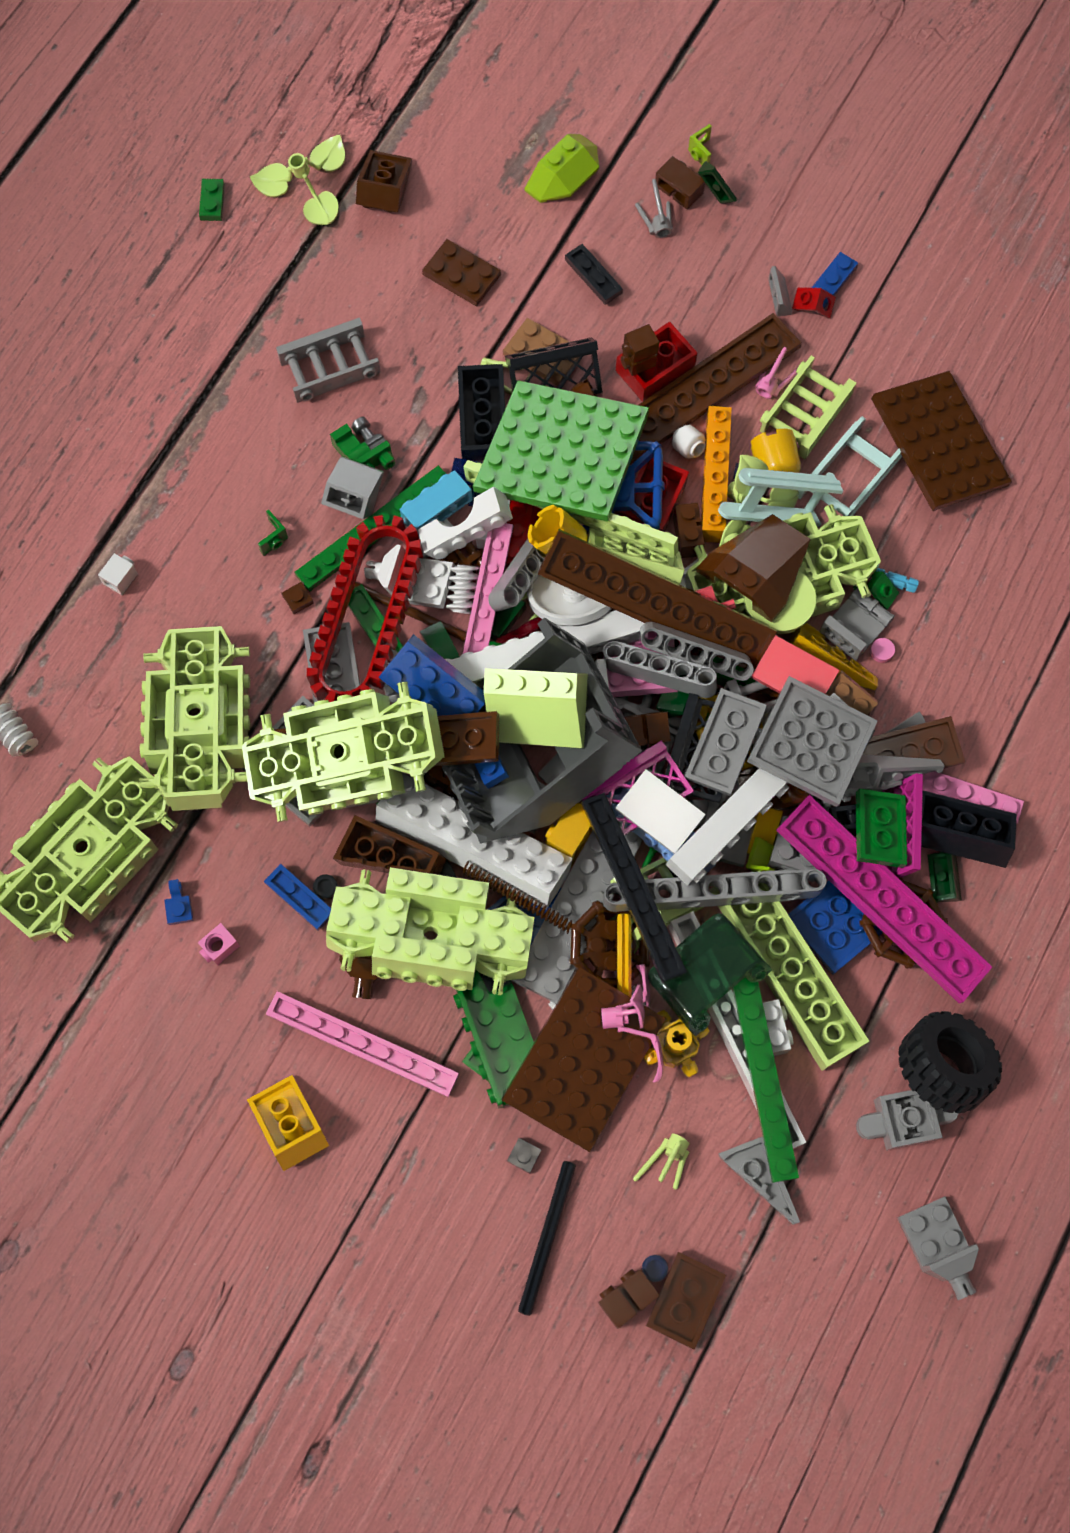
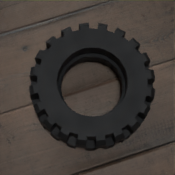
[898,1011,1002,1114]

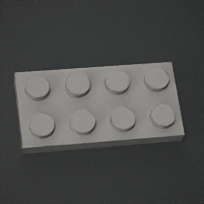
[684,688,767,796]

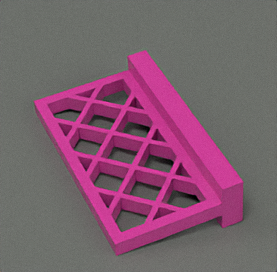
[581,740,694,836]
[880,773,923,878]

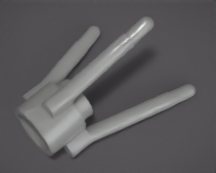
[635,179,673,238]

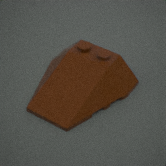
[696,514,811,623]

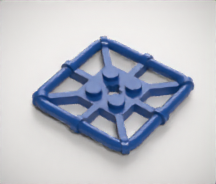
[582,441,665,534]

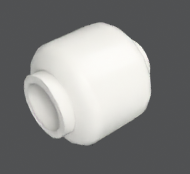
[672,425,706,459]

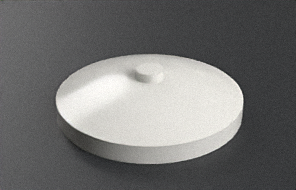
[527,575,612,626]

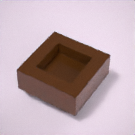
[281,582,314,614]

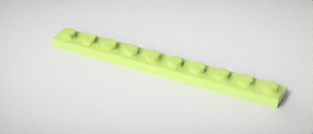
[463,460,678,558]

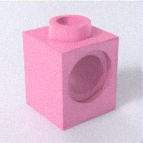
[198,923,240,966]

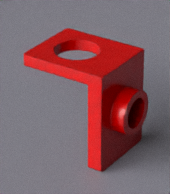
[792,287,836,318]

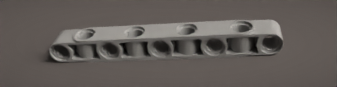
[603,869,826,912]

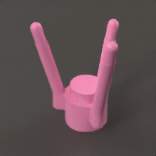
[755,347,797,399]

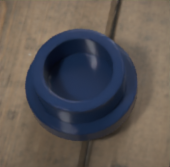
[642,1255,668,1282]

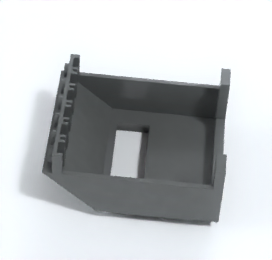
[442,618,642,844]

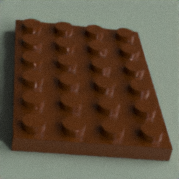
[871,371,1012,511]
[501,967,666,1152]

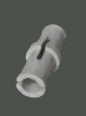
[849,588,895,627]

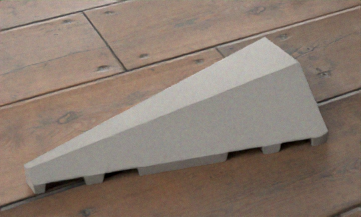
[820,754,945,808]

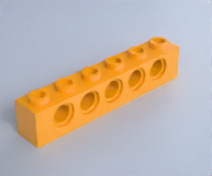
[701,406,732,543]

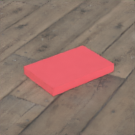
[751,635,839,694]

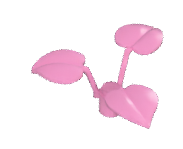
[601,964,663,1082]

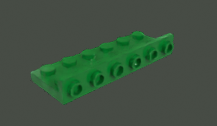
[453,970,534,1109]

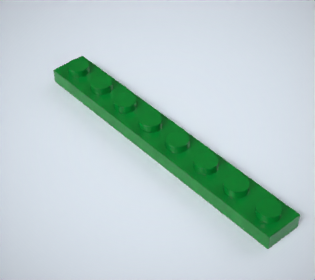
[294,465,446,592]
[731,973,799,1183]

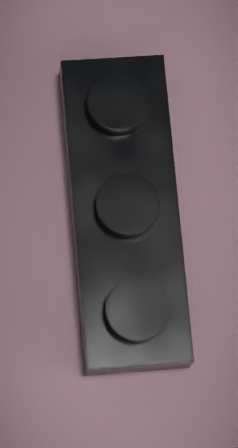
[565,244,623,305]

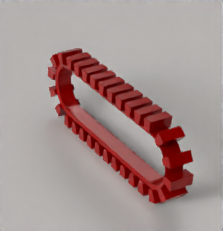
[307,515,423,702]

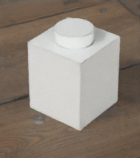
[98,553,138,595]

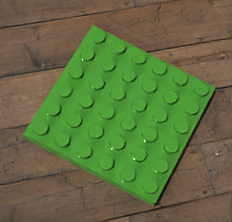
[473,380,649,522]

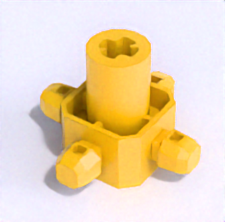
[644,1010,710,1078]

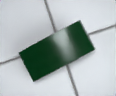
[419,621,460,660]

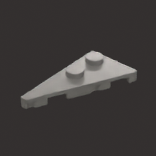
[718,1136,800,1225]

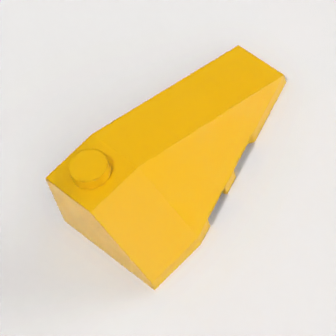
[788,623,878,690]

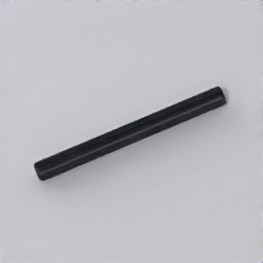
[518,1161,576,1316]

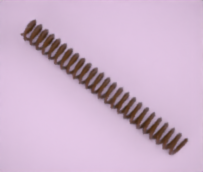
[463,861,573,934]

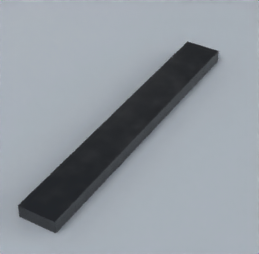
[581,792,687,984]

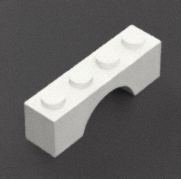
[418,487,513,560]

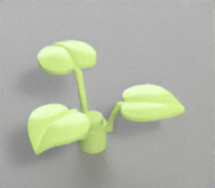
[250,135,345,225]
[719,455,799,547]

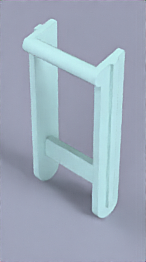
[798,416,902,516]
[718,468,843,527]

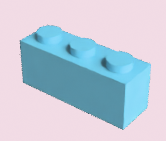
[400,470,473,538]

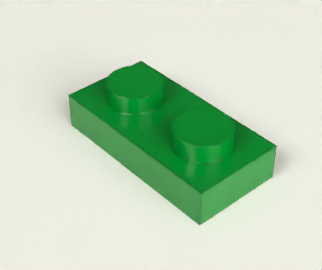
[199,179,225,221]

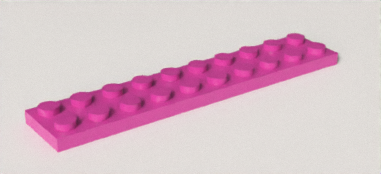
[776,795,992,1004]

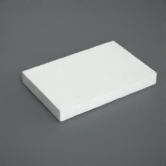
[615,770,706,854]

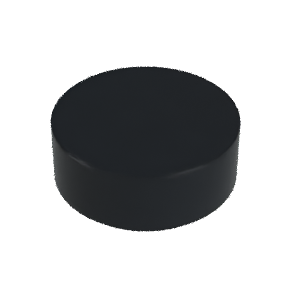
[313,874,338,900]

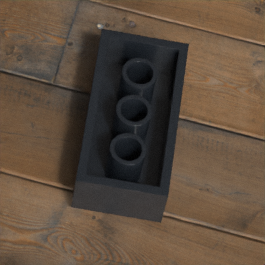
[458,364,505,461]
[910,791,1017,868]

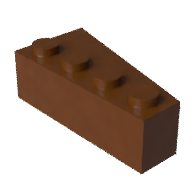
[333,815,447,875]

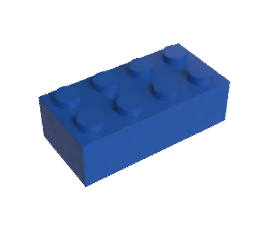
[378,634,485,716]

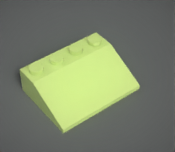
[588,528,684,585]
[484,668,588,748]

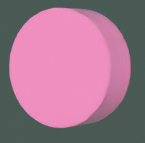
[870,638,895,663]

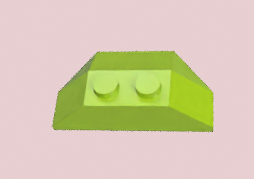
[524,134,599,203]

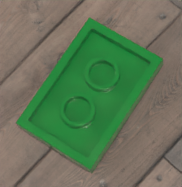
[856,788,907,868]

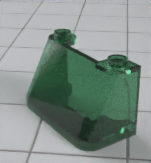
[648,913,773,1037]

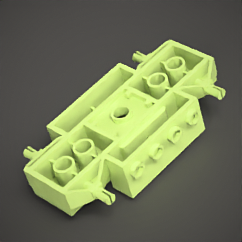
[685,504,881,617]
[139,626,250,811]
[242,682,445,822]
[0,756,178,943]
[326,868,535,995]

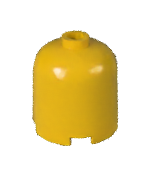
[751,429,801,473]
[528,505,588,555]

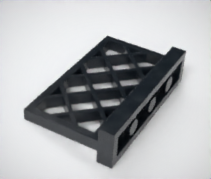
[505,337,603,394]
[663,693,723,803]

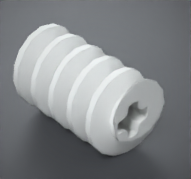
[446,565,480,614]
[0,703,38,757]

